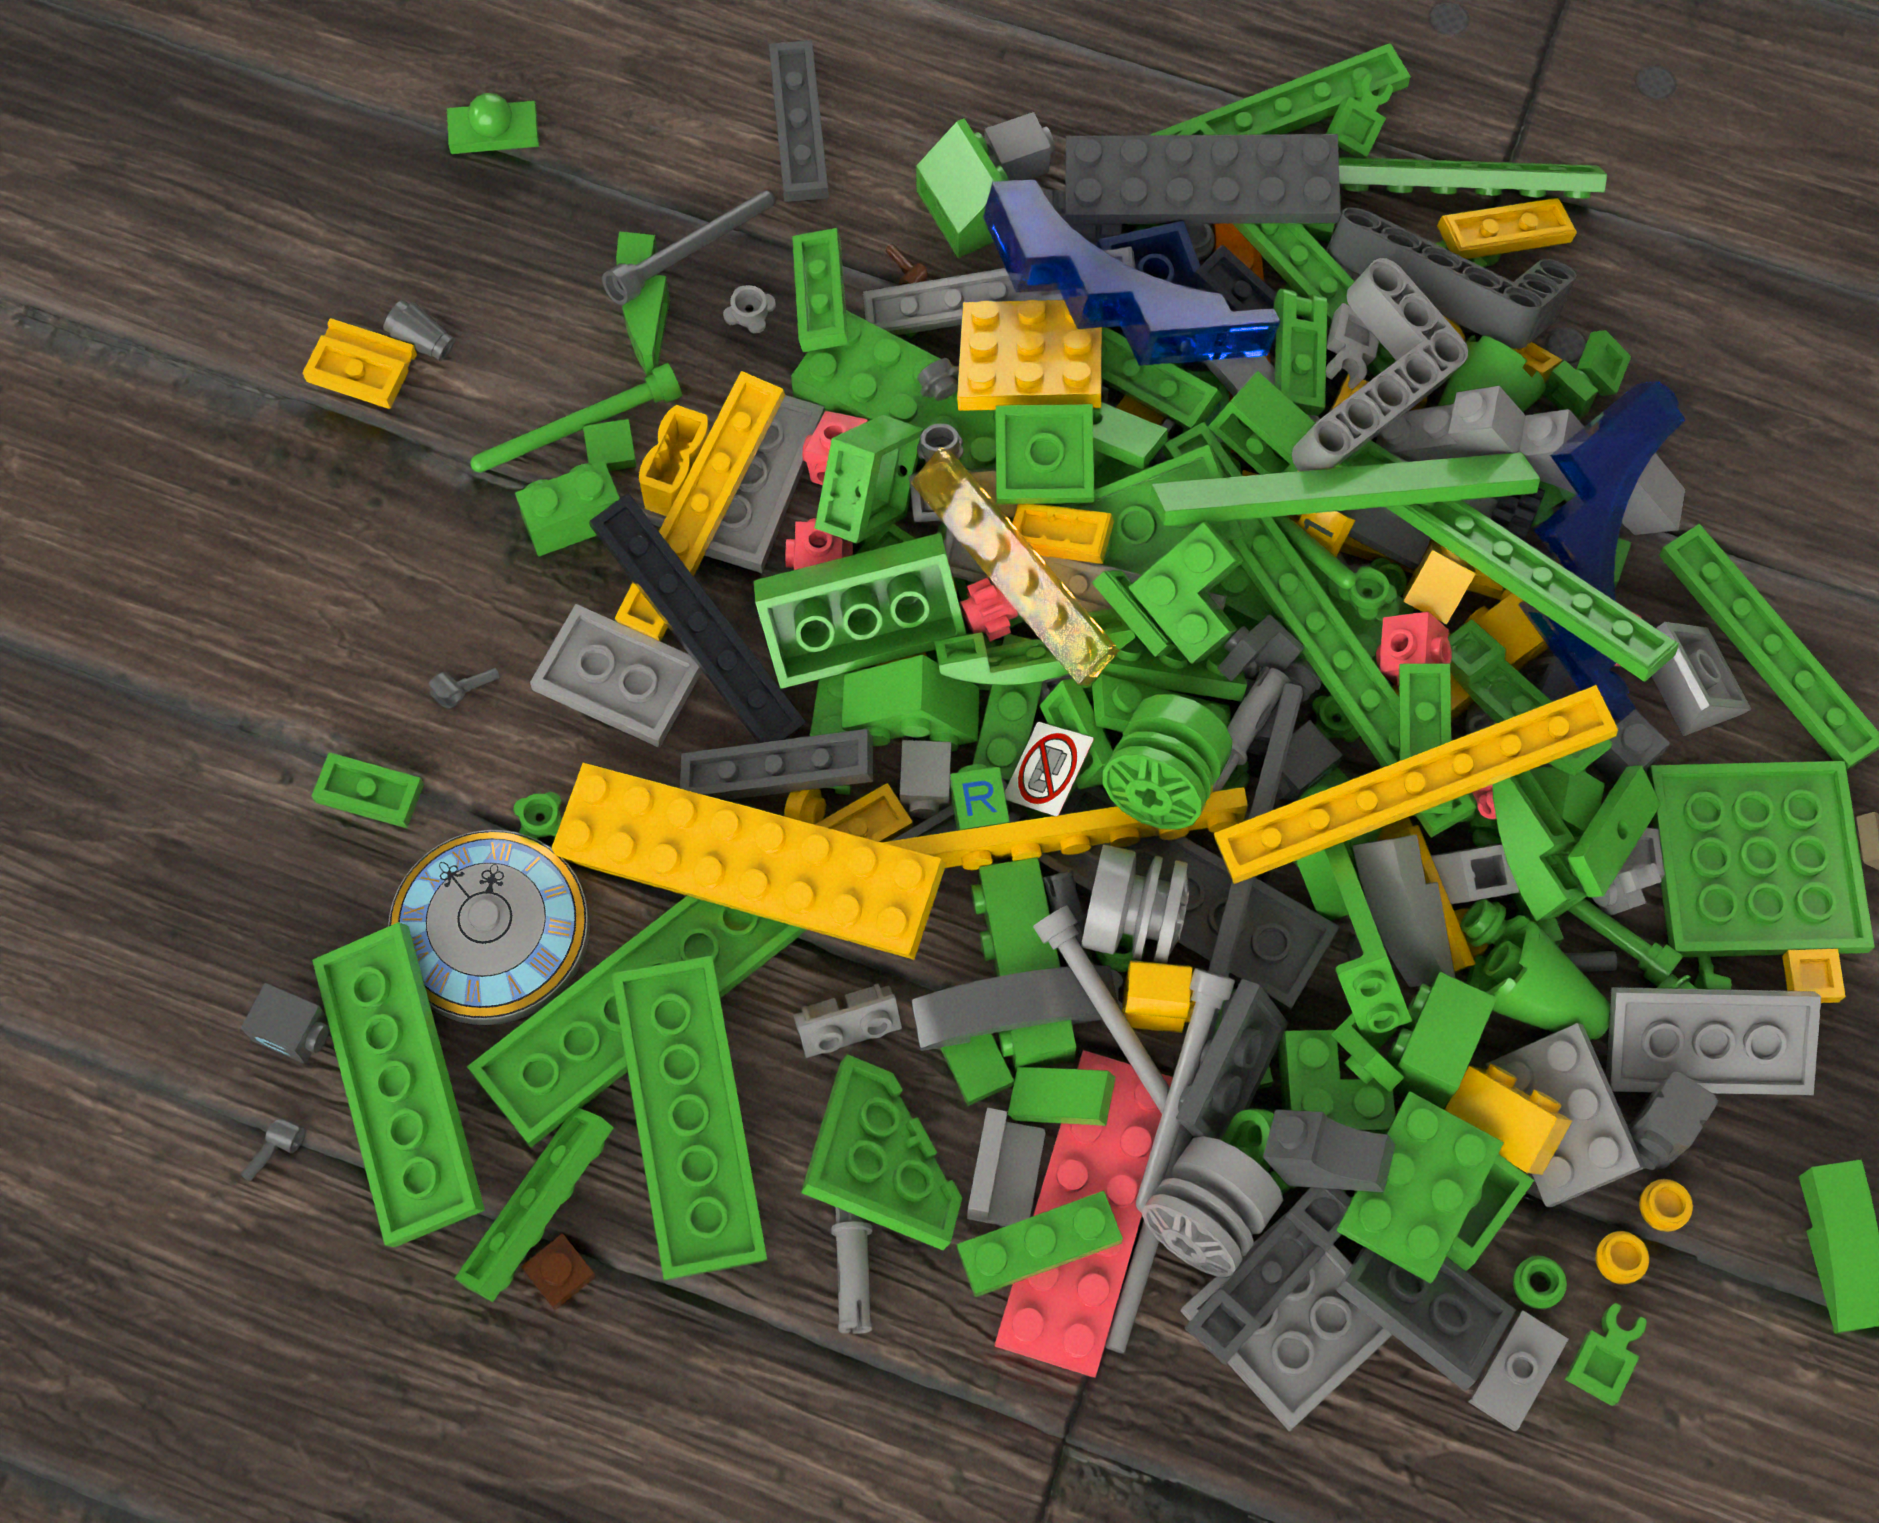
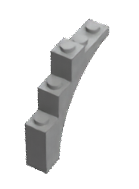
[1376,386,1685,535]

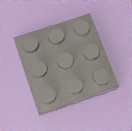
[1181,1208,1392,1432]

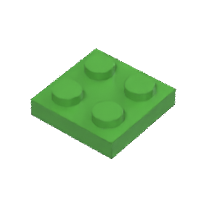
[996,404,1094,504]

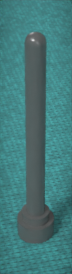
[602,190,775,305]

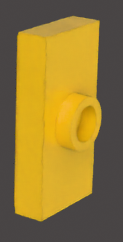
[1007,504,1114,564]

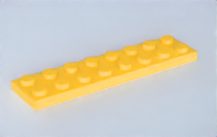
[551,763,946,960]

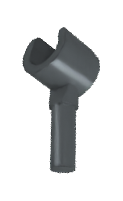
[429,668,500,709]
[241,1119,306,1182]

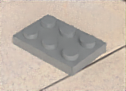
[530,604,702,748]
[1486,1023,1645,1207]

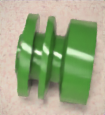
[1103,694,1232,830]

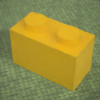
[1403,542,1476,625]
[1445,1064,1572,1175]

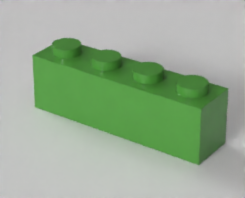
[971,857,1077,1071]

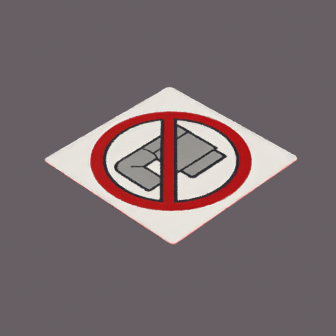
[1005,722,1094,817]

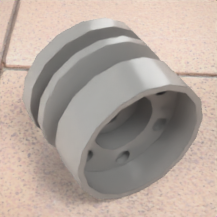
[1081,844,1190,964]
[1142,1136,1283,1277]

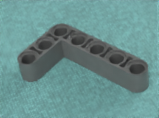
[1328,208,1577,349]

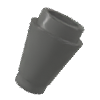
[383,300,455,361]

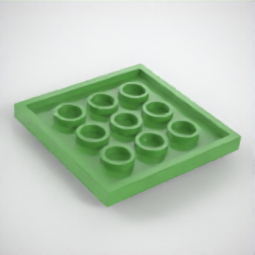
[1646,761,1875,957]

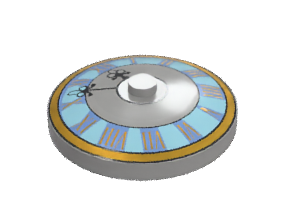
[388,830,590,1025]

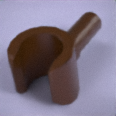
[886,244,928,285]

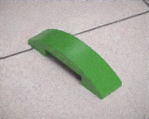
[934,608,1135,685]
[1448,619,1612,776]

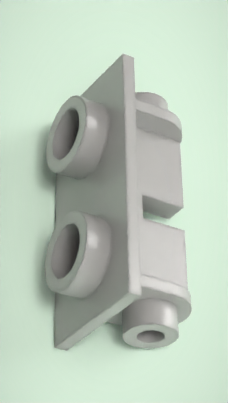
[793,984,902,1058]

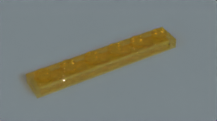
[911,447,1120,686]

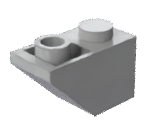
[1431,843,1519,904]

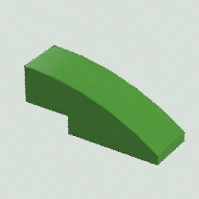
[616,231,670,376]
[1492,770,1587,922]
[1799,1159,1879,1334]

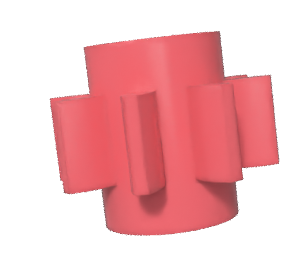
[959,577,1018,642]

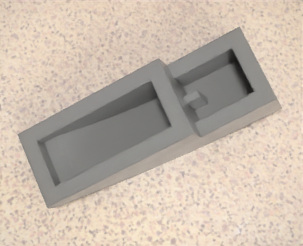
[1353,835,1455,987]

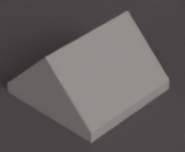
[1652,622,1751,736]

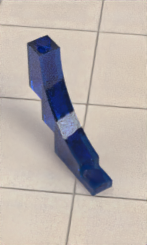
[983,179,1280,366]
[1518,381,1686,720]

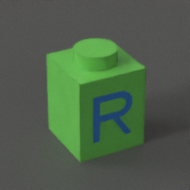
[950,764,1010,831]

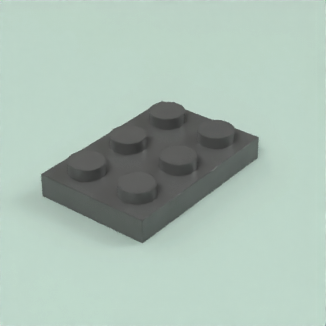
[1176,979,1288,1140]
[1336,1246,1516,1391]

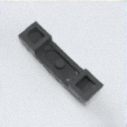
[912,966,1119,1051]
[1185,1187,1352,1365]

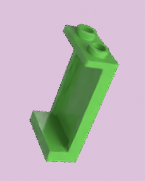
[1296,842,1412,1038]

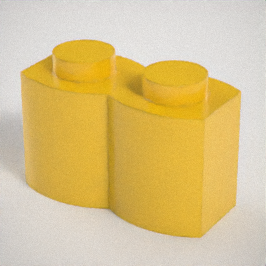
[639,405,710,516]
[1122,960,1196,1033]

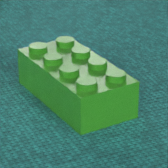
[754,533,967,689]

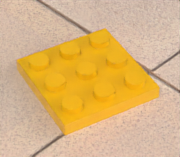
[957,298,1103,411]

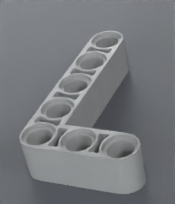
[1292,258,1468,471]

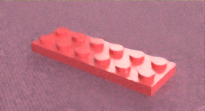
[995,1050,1173,1378]

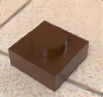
[521,1233,596,1310]

